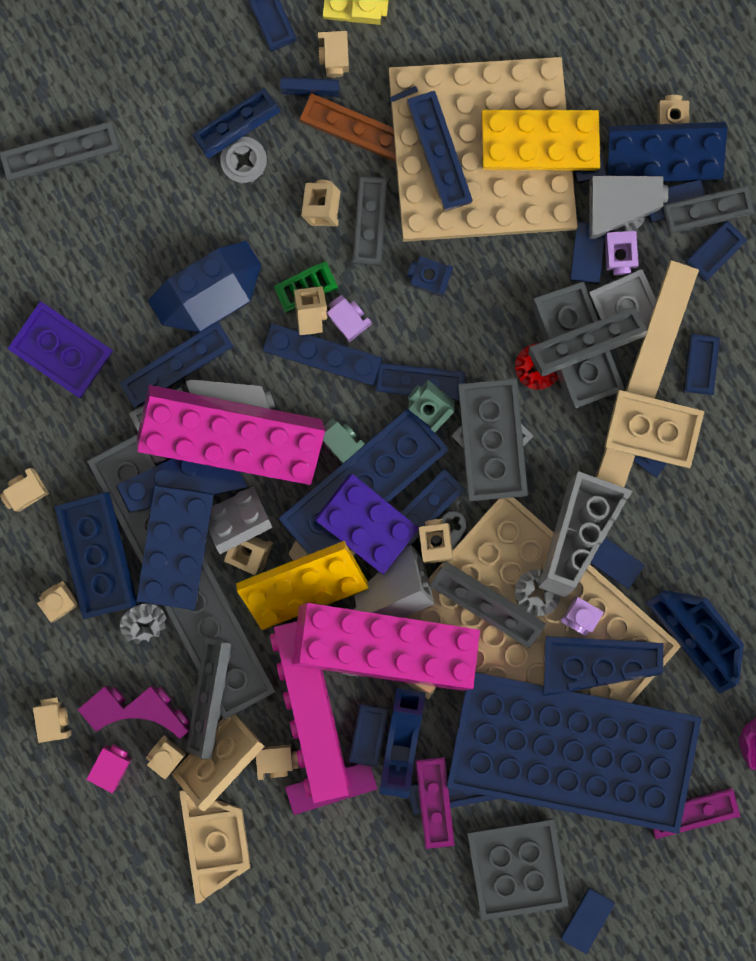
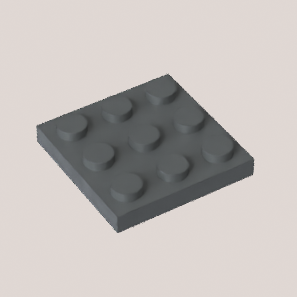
[467,818,569,921]

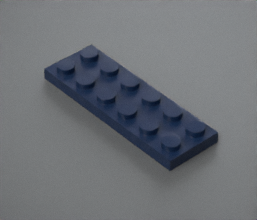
[278,409,449,555]

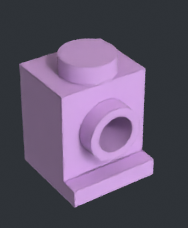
[604,231,639,276]
[327,295,372,342]
[560,596,604,636]

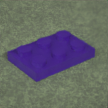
[7,301,114,399]
[314,473,419,575]

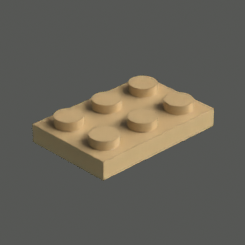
[604,390,704,468]
[172,714,265,812]

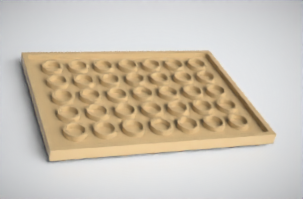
[405,497,681,703]

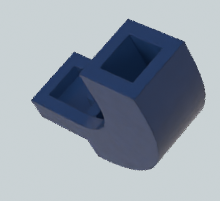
[379,688,426,798]

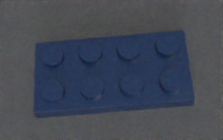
[606,122,728,181]
[136,484,213,610]
[54,492,138,620]

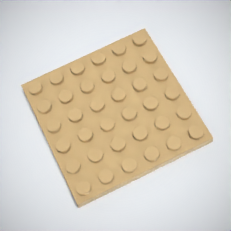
[388,57,578,242]

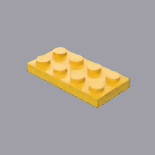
[481,110,600,171]
[236,541,369,630]

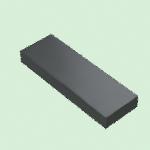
[352,176,388,266]
[662,185,755,234]

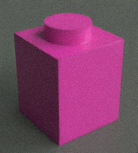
[86,744,132,793]

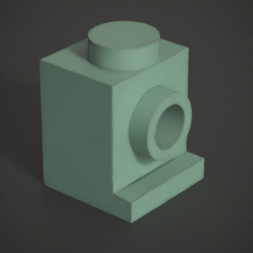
[408,380,454,432]
[322,418,365,465]

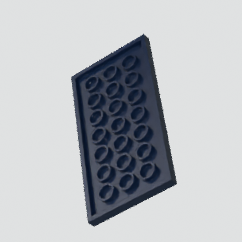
[447,672,702,834]

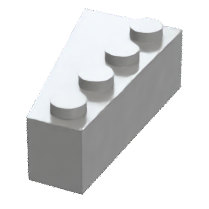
[538,471,633,597]

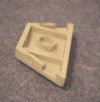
[179,790,251,904]

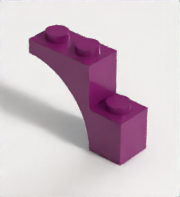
[77,684,190,739]

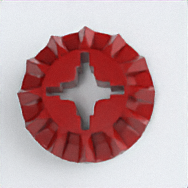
[515,343,558,390]

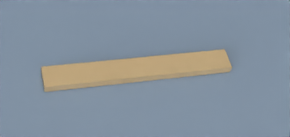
[596,260,699,488]

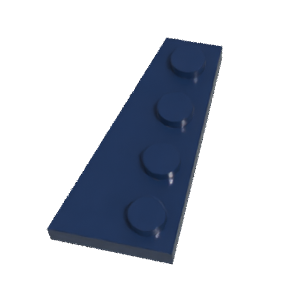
[116,459,247,513]
[543,636,664,697]

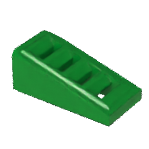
[274,261,338,313]

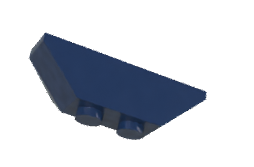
[148,240,262,333]
[645,590,744,694]

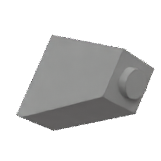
[589,176,668,239]
[186,380,276,409]
[354,544,434,618]

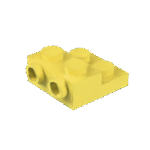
[323,0,388,25]

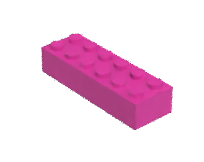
[137,385,325,485]
[292,603,480,691]
[270,622,351,803]

